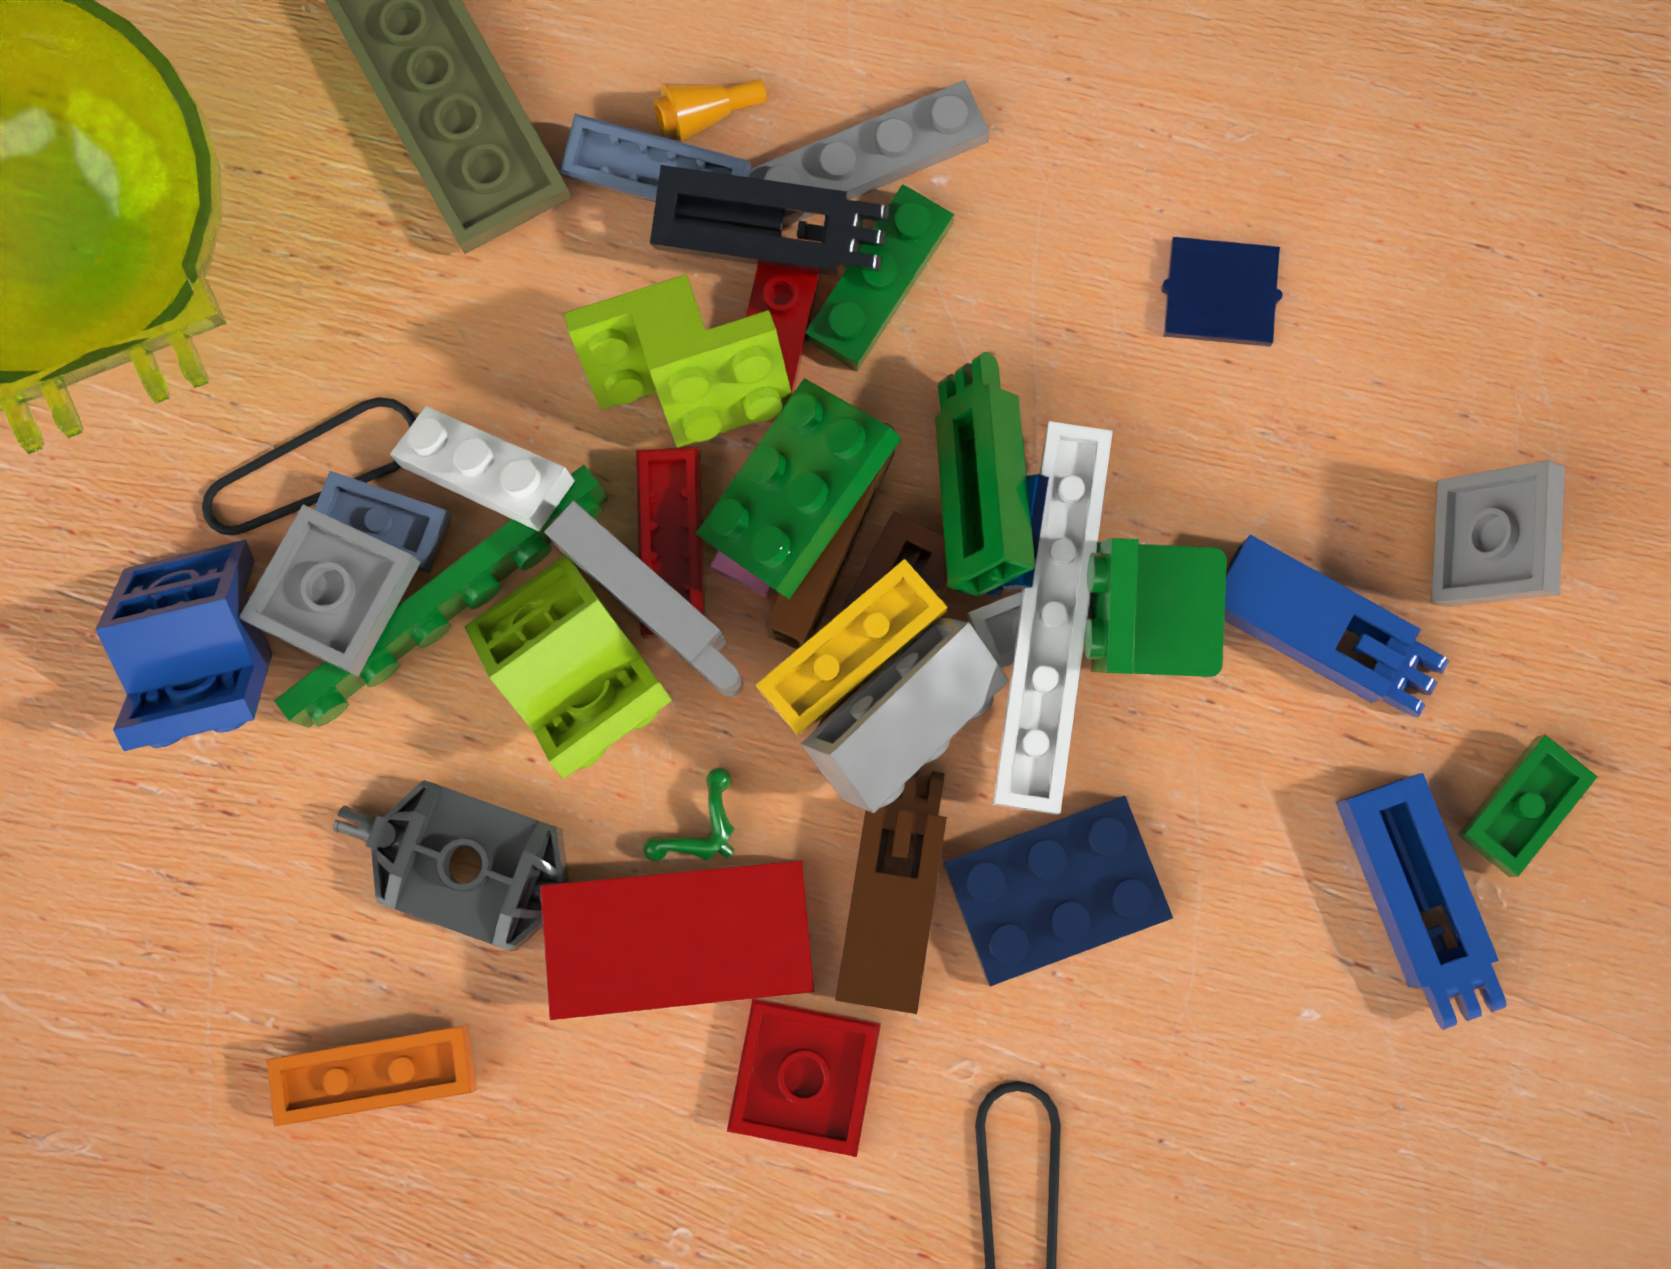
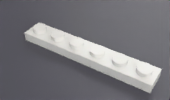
[992,421,1113,815]

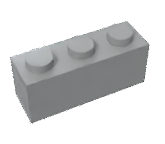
[800,617,1009,813]

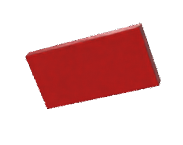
[540,861,815,1020]

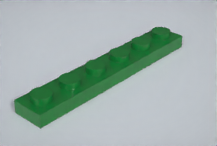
[274,464,608,728]

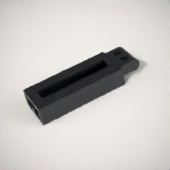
[650,165,890,276]

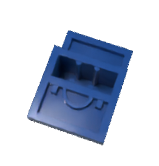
[95,540,273,751]

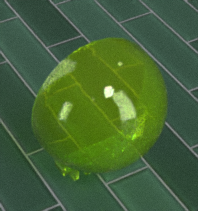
[0,0,227,454]

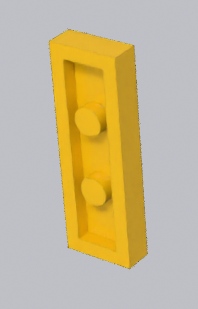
[756,559,948,737]

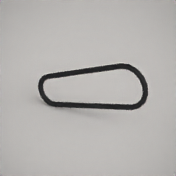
[202,397,416,536]
[975,1081,1061,1269]

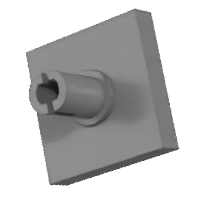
[1431,460,1565,607]
[239,505,420,677]

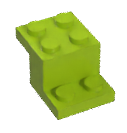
[563,274,792,448]
[464,555,672,780]

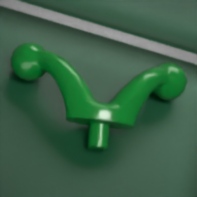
[643,768,734,861]

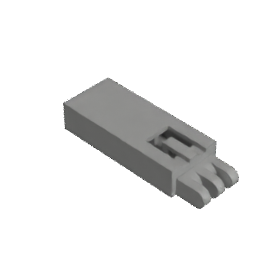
[544,501,743,697]

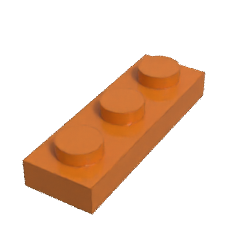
[266,1024,477,1127]

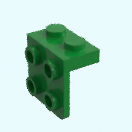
[1084,538,1227,677]

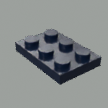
[943,796,1173,987]

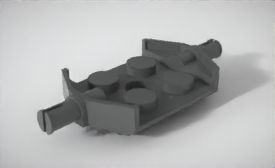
[333,780,569,951]

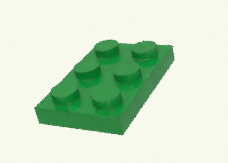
[696,378,902,599]

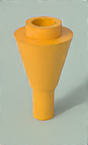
[653,79,767,143]

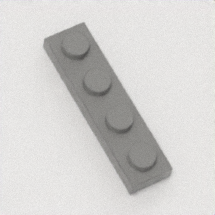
[749,80,989,228]

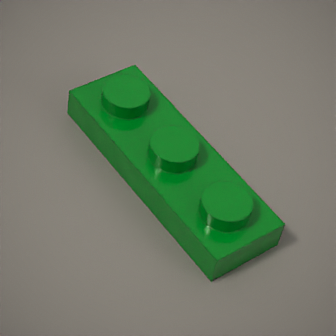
[805,184,954,371]

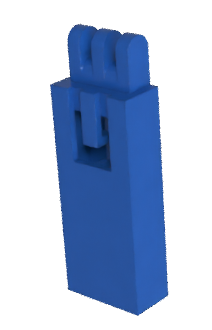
[1224,534,1449,717]
[1335,773,1507,1030]

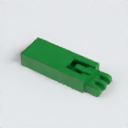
[935,352,1035,596]

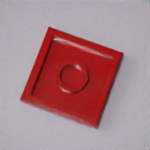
[727,998,881,1157]

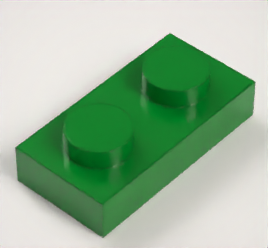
[1457,734,1598,877]

